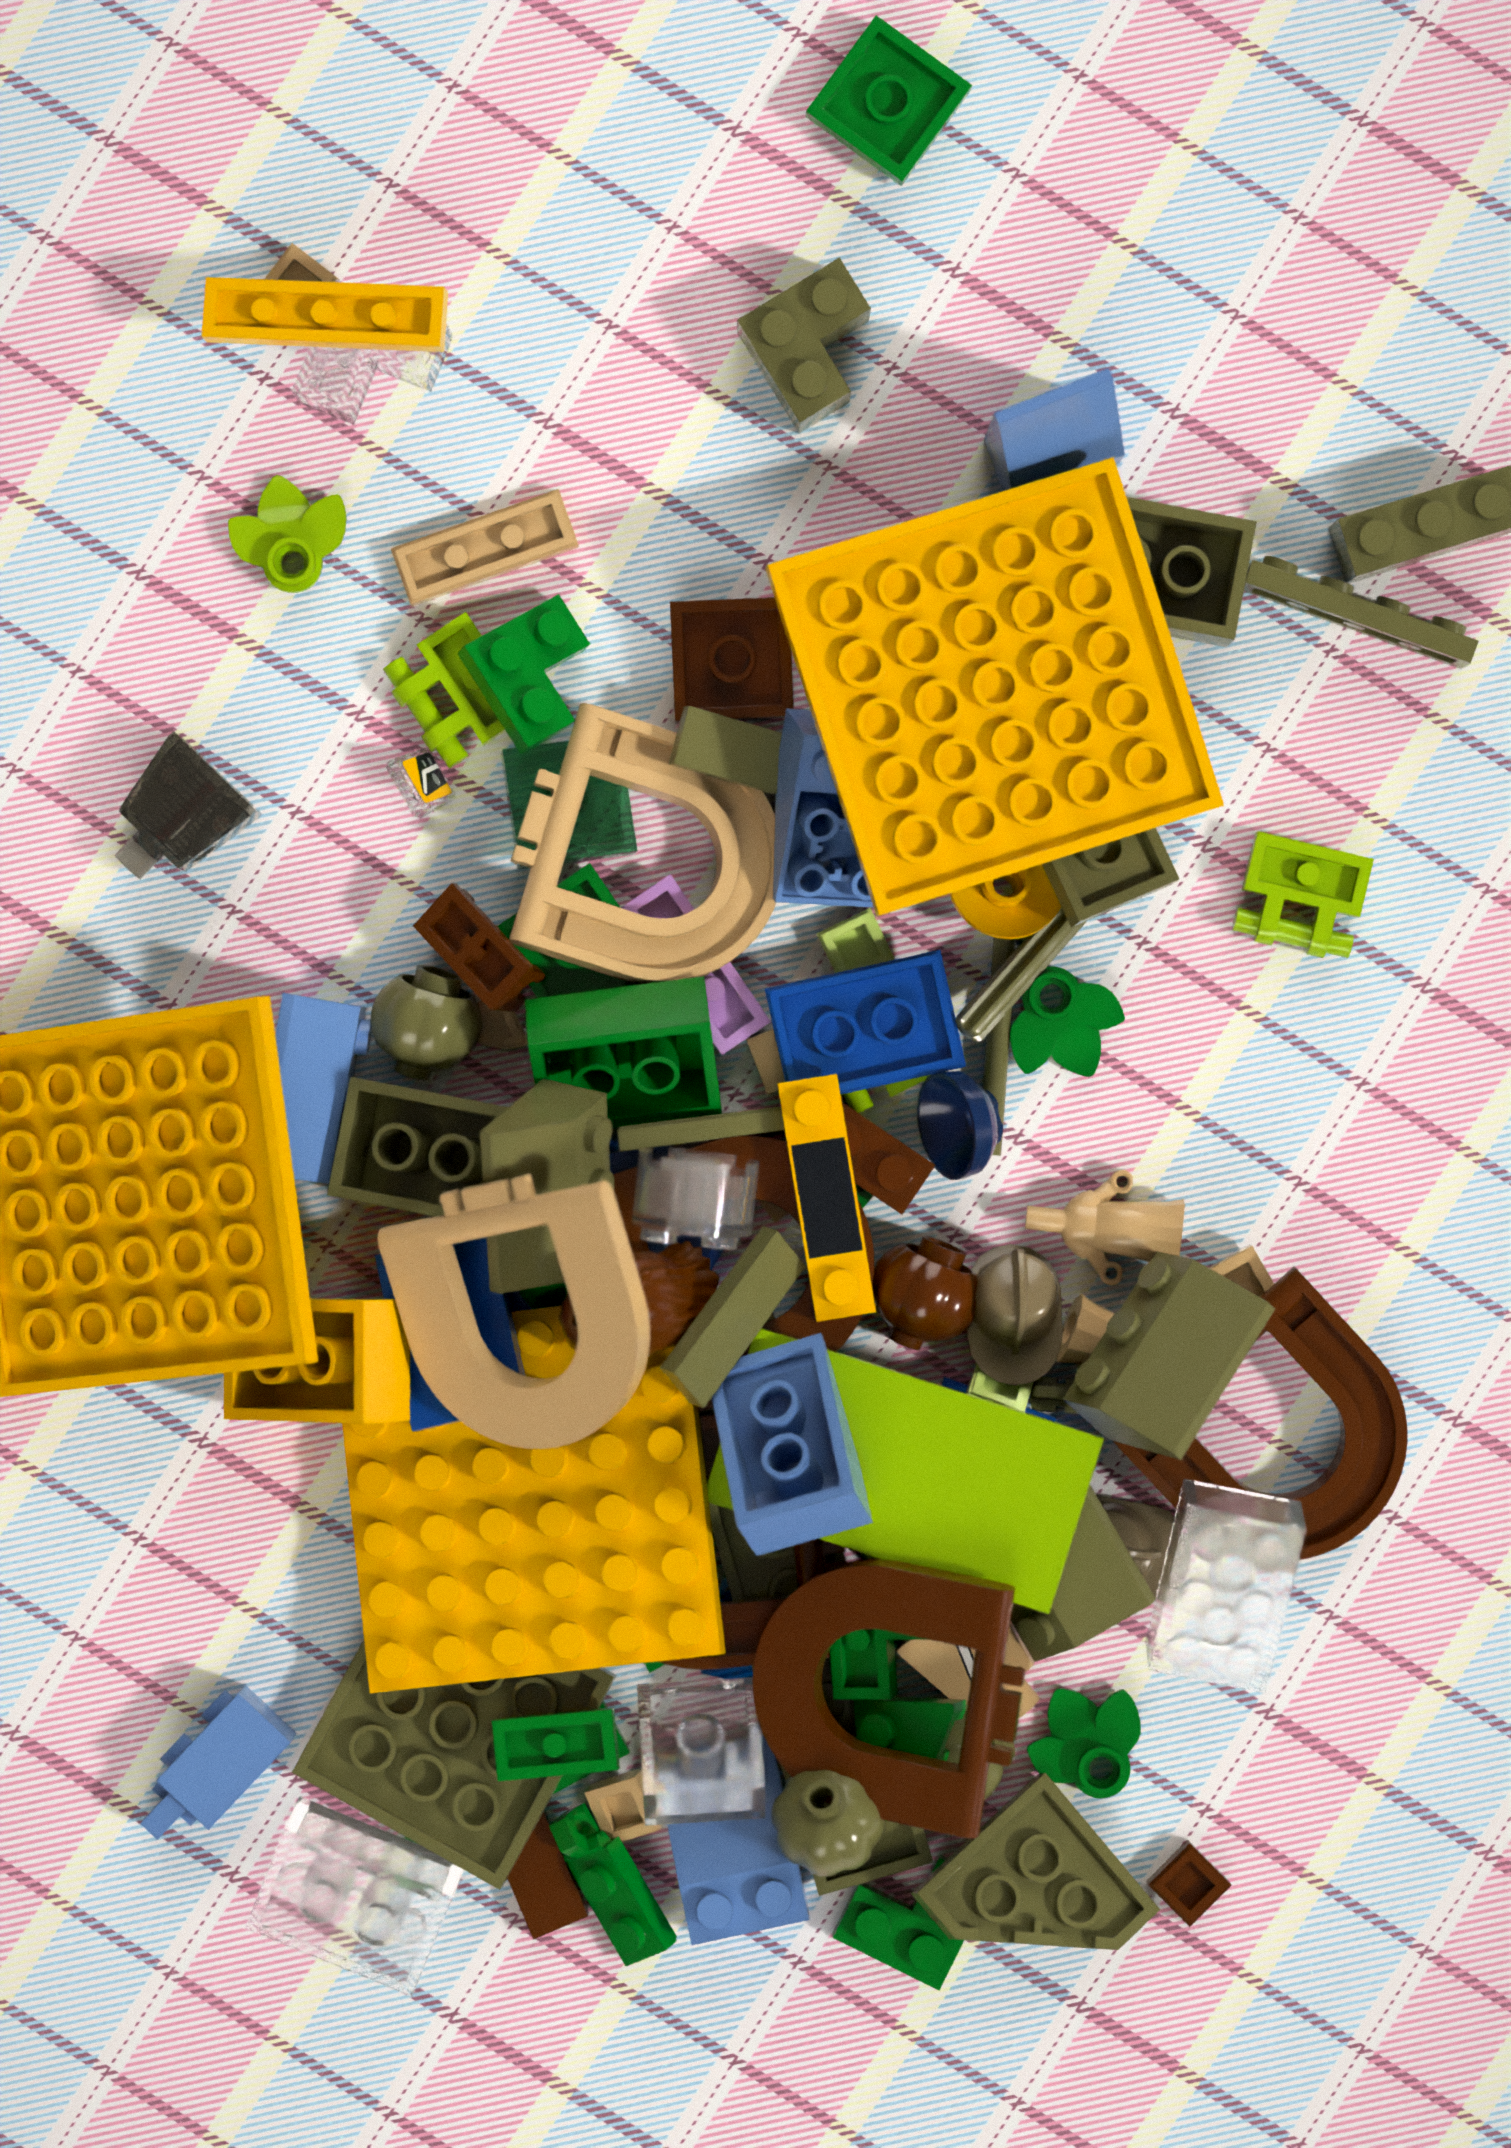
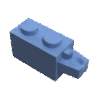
[140,1685,297,1840]

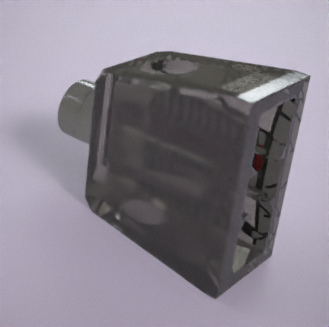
[114,731,262,880]

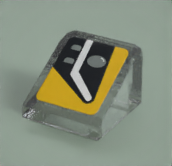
[386,748,456,819]

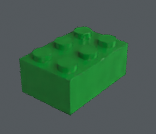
[525,976,722,1128]

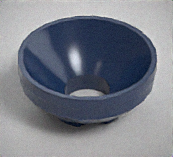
[917,1071,1003,1180]

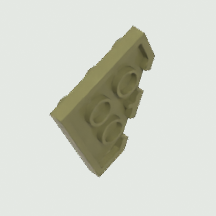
[911,1773,1160,1950]

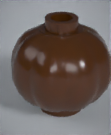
[872,1235,978,1350]

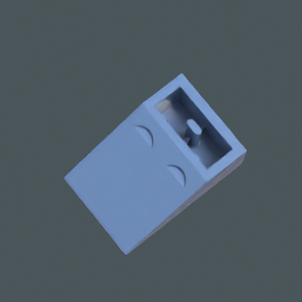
[773,708,874,908]

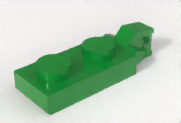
[549,1803,677,1967]

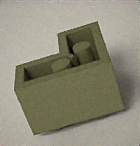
[737,257,871,433]

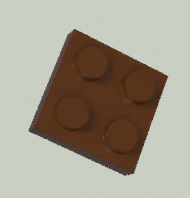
[670,597,794,723]

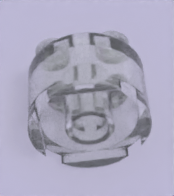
[631,1147,760,1250]

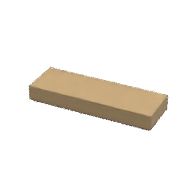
[390,489,579,607]

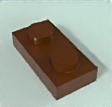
[842,1102,936,1215]

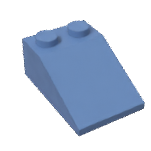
[984,367,1125,491]
[712,1333,873,1556]
[655,1734,809,1945]

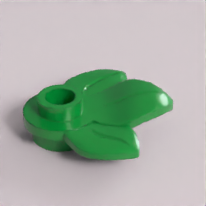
[1010,966,1125,1077]
[1027,1688,1141,1799]

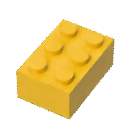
[224,1298,410,1424]

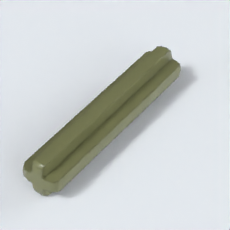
[955,907,1086,1043]

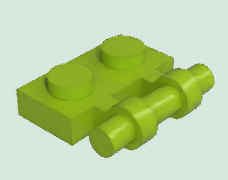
[383,612,506,768]
[1232,831,1374,958]

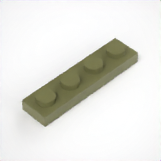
[1244,556,1479,669]

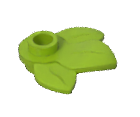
[228,475,347,593]

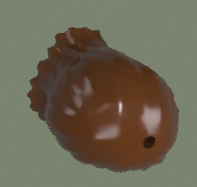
[558,1241,720,1357]

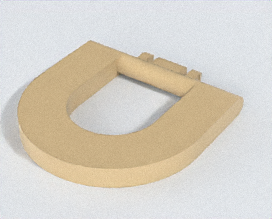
[509,703,776,984]
[378,1174,650,1449]

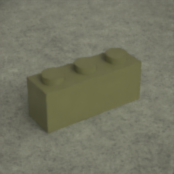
[1328,465,1511,584]

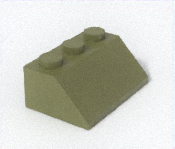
[480,1078,615,1294]
[1063,1251,1275,1460]
[1011,1485,1156,1662]

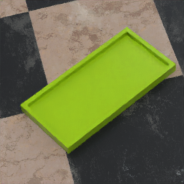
[707,1328,1104,1614]

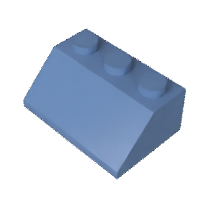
[275,993,372,1184]

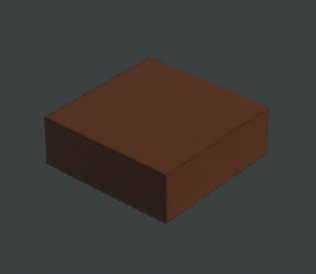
[1146,1840,1232,1927]

